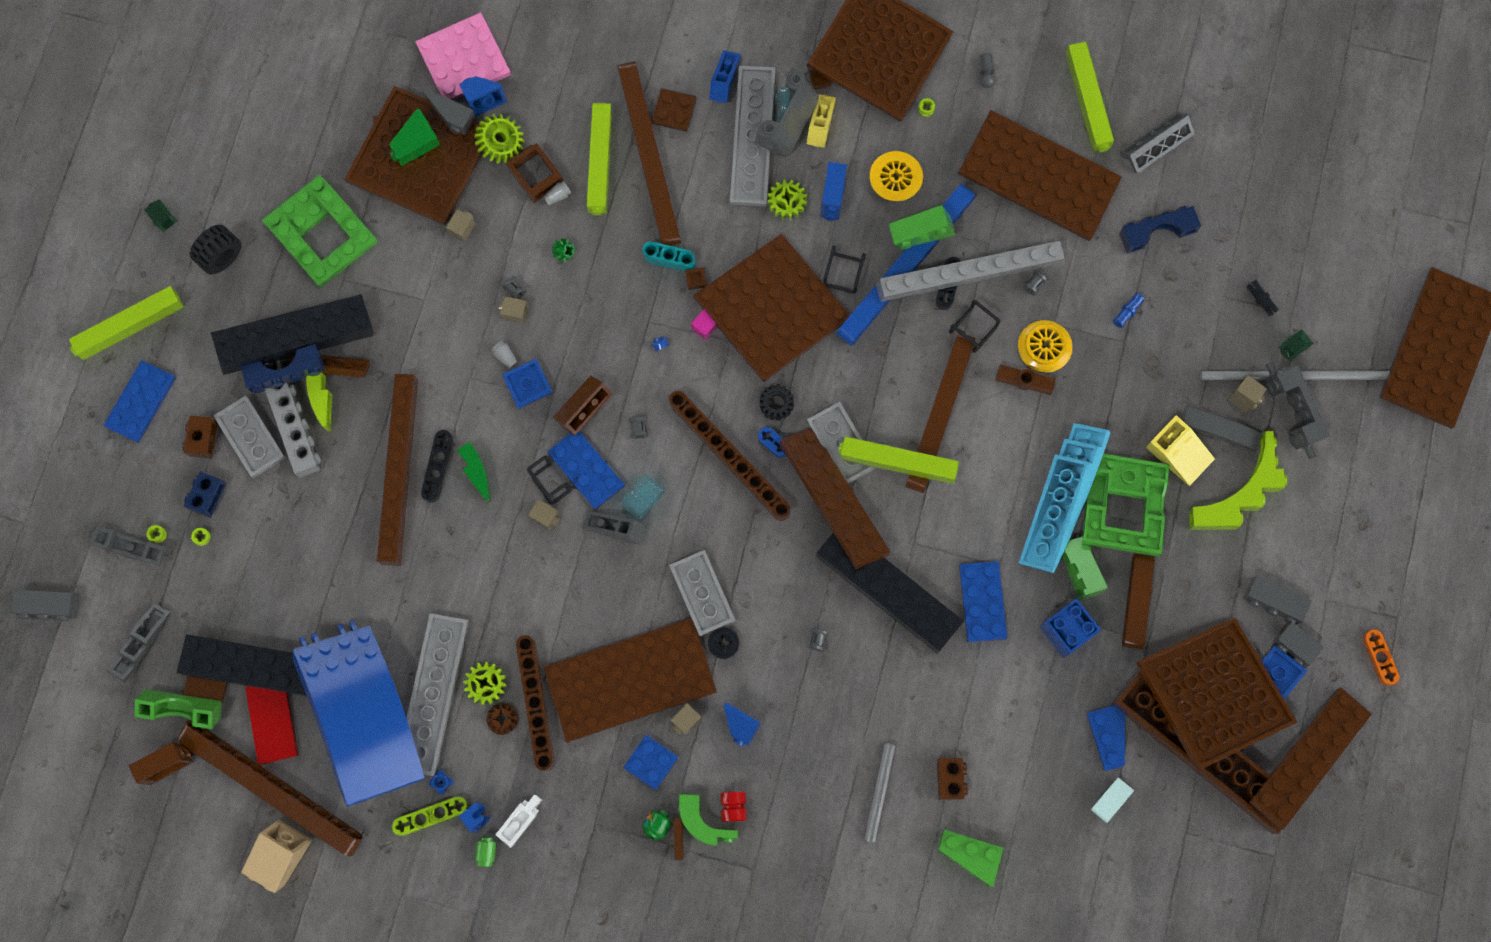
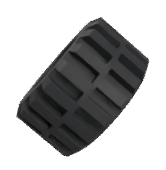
[189,224,242,275]

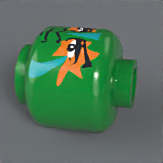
[642,809,672,841]

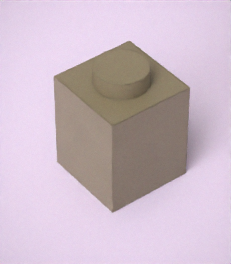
[446,209,476,242]
[498,296,529,324]
[528,499,560,530]
[671,703,702,735]

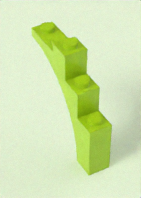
[1188,431,1287,530]

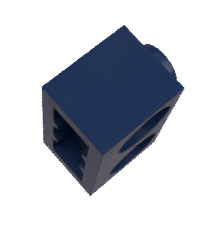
[184,471,227,518]

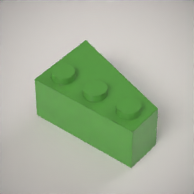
[889,205,956,250]
[1062,536,1108,601]
[937,830,1003,888]

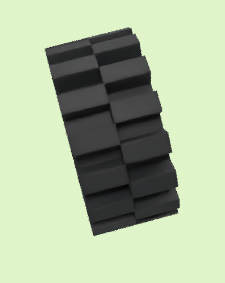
[760,384,794,421]

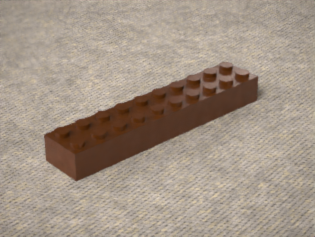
[1112,672,1281,834]

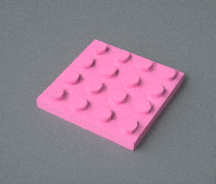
[415,12,511,101]

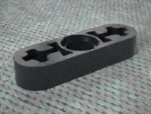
[936,257,961,310]

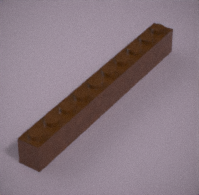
[377,374,418,566]

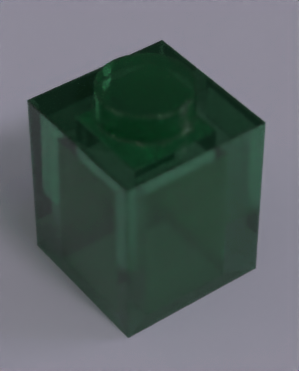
[144,199,178,232]
[1279,329,1314,362]

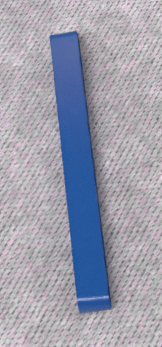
[836,184,976,346]

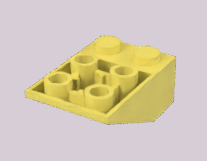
[1146,415,1215,486]

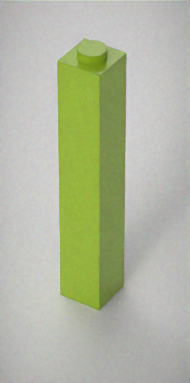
[1065,41,1114,152]
[587,103,612,216]
[69,286,184,360]
[838,437,959,484]

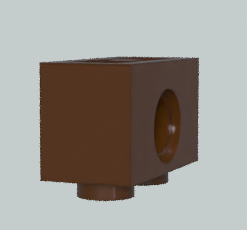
[182,416,218,459]

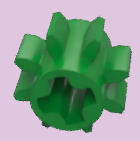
[551,238,575,262]

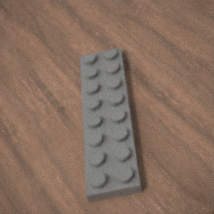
[730,66,775,207]
[406,613,469,776]

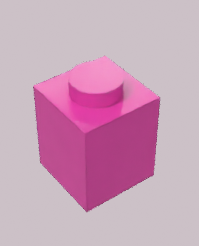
[691,309,717,340]

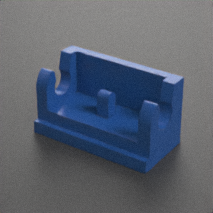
[459,802,491,833]

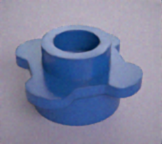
[651,336,669,351]
[429,770,453,795]

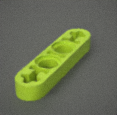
[392,797,469,836]

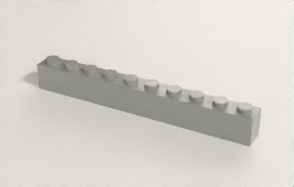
[876,241,1064,302]

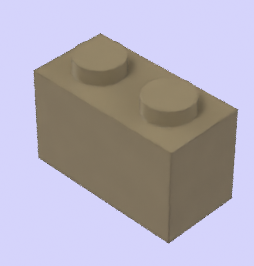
[1227,375,1267,413]

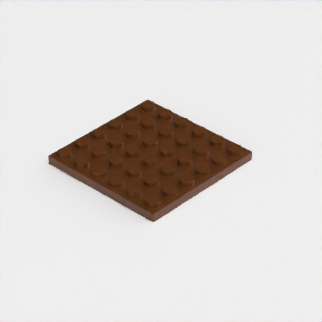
[807,0,954,122]
[344,86,483,225]
[693,234,850,382]
[1136,618,1297,771]

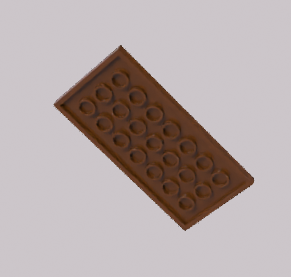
[958,110,1122,241]
[1379,267,1491,429]
[543,618,717,743]

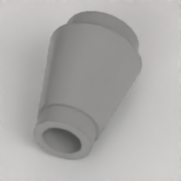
[543,181,572,205]
[491,341,518,369]

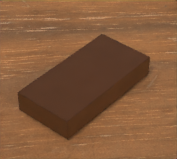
[183,676,227,703]
[674,819,684,860]

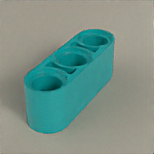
[642,241,696,272]

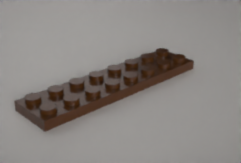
[779,428,890,569]
[1249,687,1372,830]

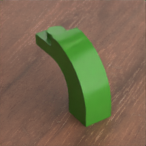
[679,794,738,846]

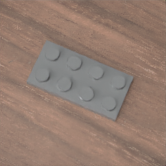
[214,396,286,479]
[807,402,877,484]
[669,550,735,637]

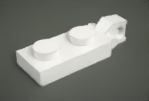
[496,794,542,848]

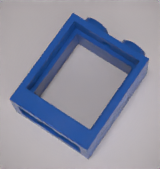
[821,162,847,221]

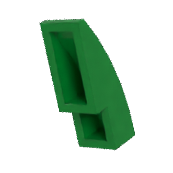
[457,441,491,503]

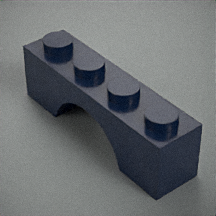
[1119,206,1201,254]
[241,344,325,393]

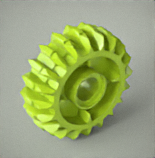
[474,114,524,164]

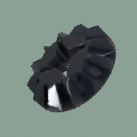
[708,628,739,659]

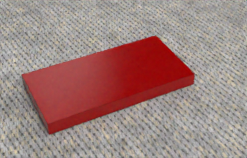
[245,687,299,765]

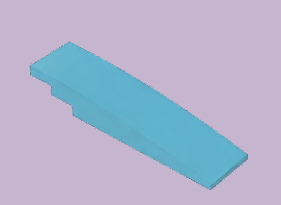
[1019,423,1111,573]

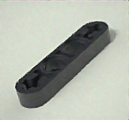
[421,430,453,503]

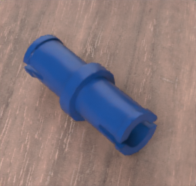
[1113,293,1145,328]

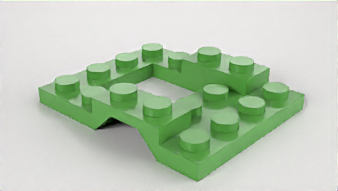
[262,175,378,288]
[1082,454,1169,557]

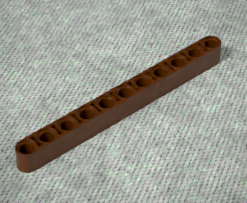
[617,61,681,246]
[177,720,363,856]

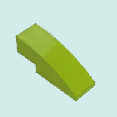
[306,372,332,431]

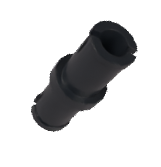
[1246,280,1279,317]

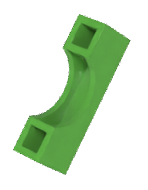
[135,689,221,729]

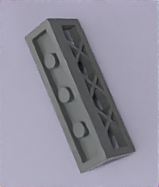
[1120,112,1195,173]

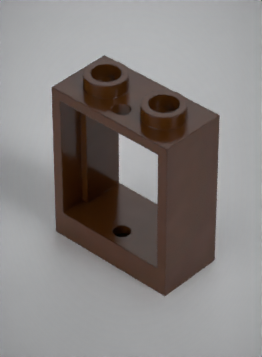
[506,143,563,203]
[128,742,193,785]

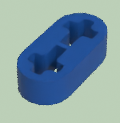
[758,427,786,458]

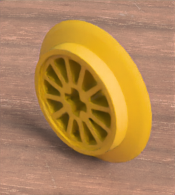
[869,151,923,201]
[1018,320,1073,373]

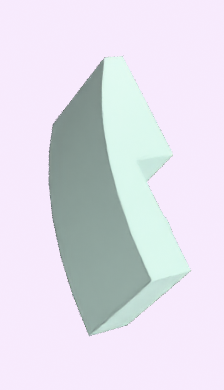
[1091,778,1134,823]

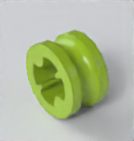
[918,98,935,117]
[146,525,167,543]
[191,528,211,546]

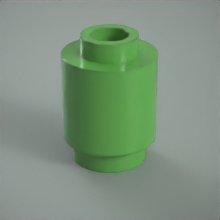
[475,837,496,867]

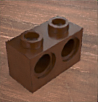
[937,758,968,800]

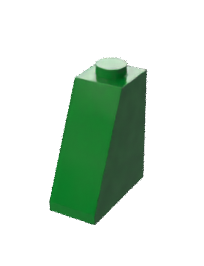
[389,109,440,166]

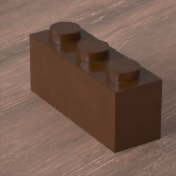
[553,375,612,436]

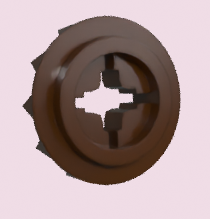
[486,703,518,735]

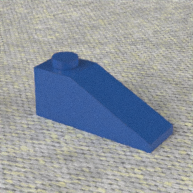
[709,50,741,103]

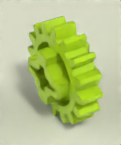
[767,180,807,220]
[463,662,507,705]

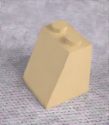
[241,819,312,893]

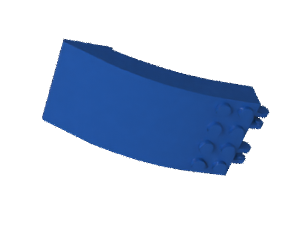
[293,621,425,807]

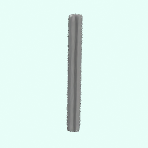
[865,743,895,842]

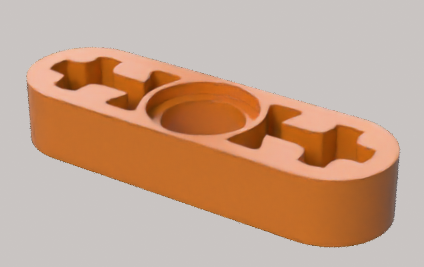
[1363,630,1399,686]

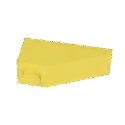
[807,94,836,148]

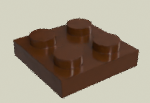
[652,88,696,132]

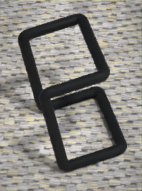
[823,245,866,294]
[949,300,1000,353]
[527,455,571,504]

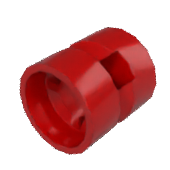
[720,792,747,822]

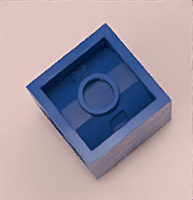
[1040,598,1101,658]

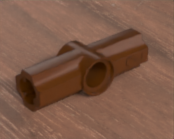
[995,364,1056,395]

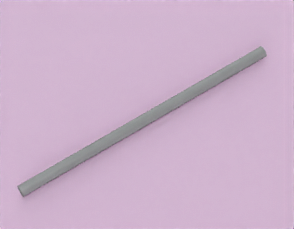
[1200,371,1390,380]

